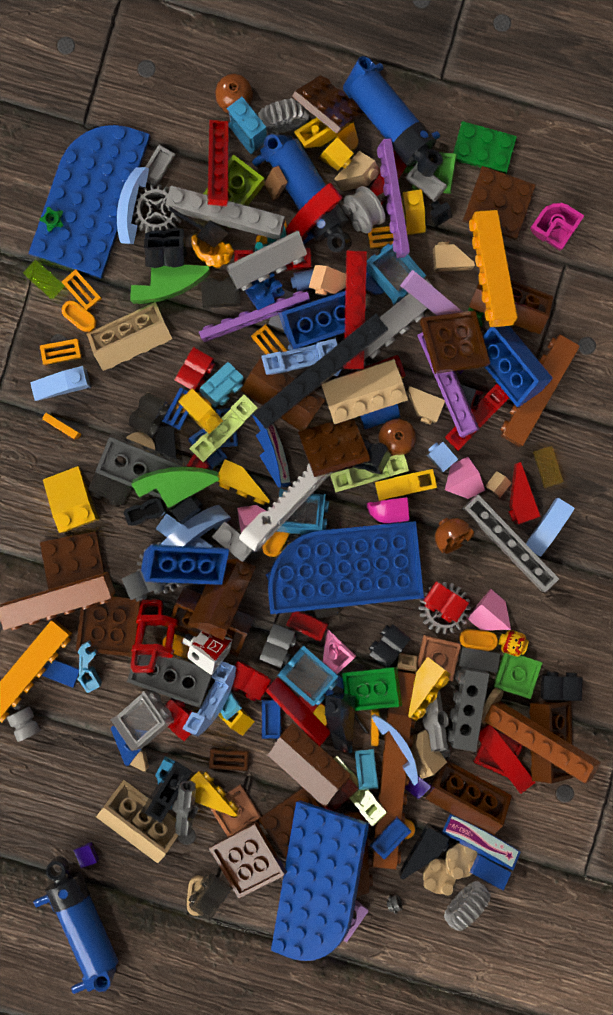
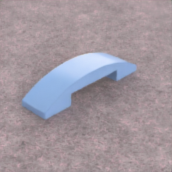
[117,167,149,244]
[261,338,337,375]
[160,505,231,546]
[183,661,236,736]
[371,714,418,785]

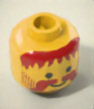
[498,629,529,657]

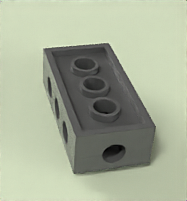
[95,433,184,499]
[127,643,213,708]
[446,667,489,752]

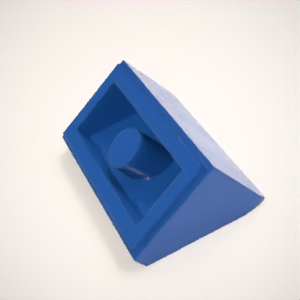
[360,404,400,430]

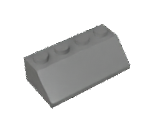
[227,231,307,291]

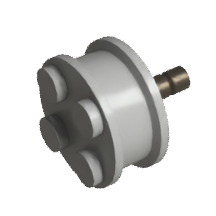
[342,186,387,233]

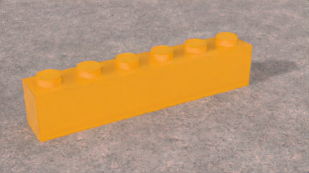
[469,210,517,328]
[0,619,72,723]

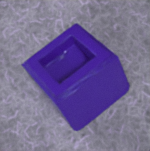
[405,774,431,799]
[73,842,99,868]

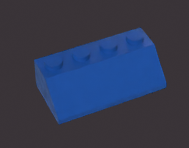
[278,291,345,349]
[483,326,553,407]
[141,545,229,585]

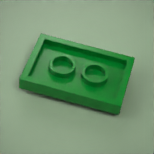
[453,121,517,174]
[342,667,402,711]

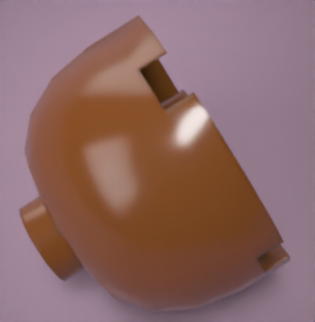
[215,73,253,114]
[378,419,416,456]
[435,518,474,554]

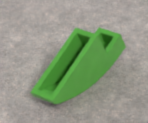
[130,265,211,304]
[131,467,220,508]

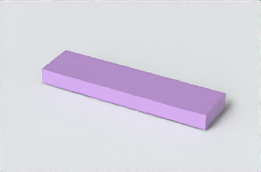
[400,270,463,316]

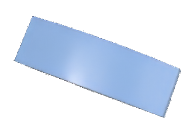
[526,498,575,557]

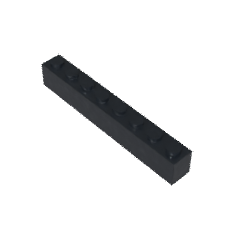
[253,314,389,429]

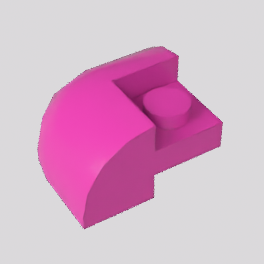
[530,203,584,251]
[366,497,409,524]

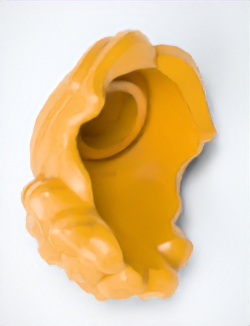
[191,230,234,268]

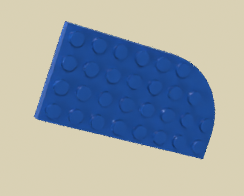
[29,125,151,279]
[268,521,424,614]
[271,800,369,961]

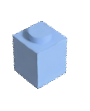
[427,442,458,473]

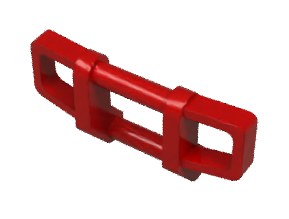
[131,600,178,673]

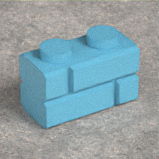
[199,362,244,408]

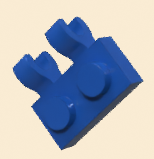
[245,272,285,310]

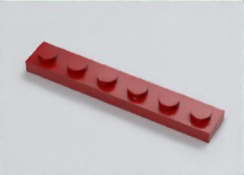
[207,120,228,206]
[344,251,367,369]

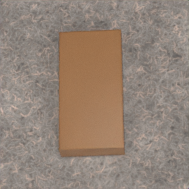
[265,166,287,200]

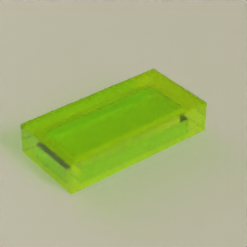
[23,259,64,300]

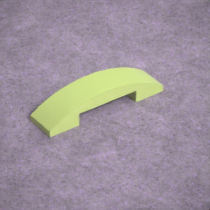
[189,395,258,462]
[330,454,409,493]
[334,756,387,826]

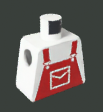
[182,631,233,675]

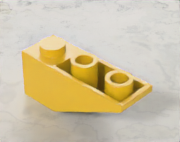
[217,460,270,505]
[375,469,437,501]
[408,657,451,721]
[189,771,241,817]

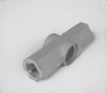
[423,691,449,752]

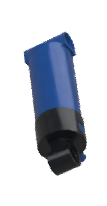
[343,56,443,177]
[252,134,352,252]
[34,856,119,994]

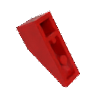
[508,462,540,524]

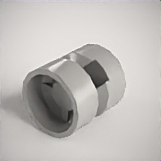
[6,706,41,742]

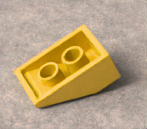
[43,466,99,533]

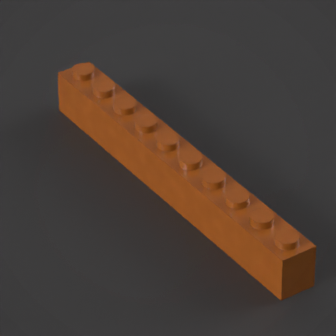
[372,671,416,869]

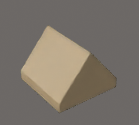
[485,471,511,498]
[396,653,418,673]
[130,749,149,771]

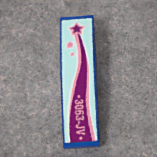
[252,414,291,488]
[442,814,520,870]

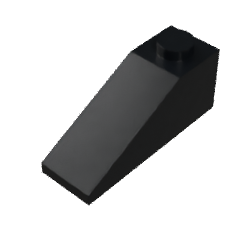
[325,692,356,753]
[141,761,192,823]
[399,823,450,880]

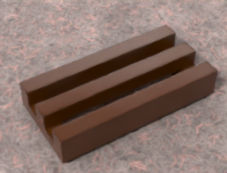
[209,748,249,771]

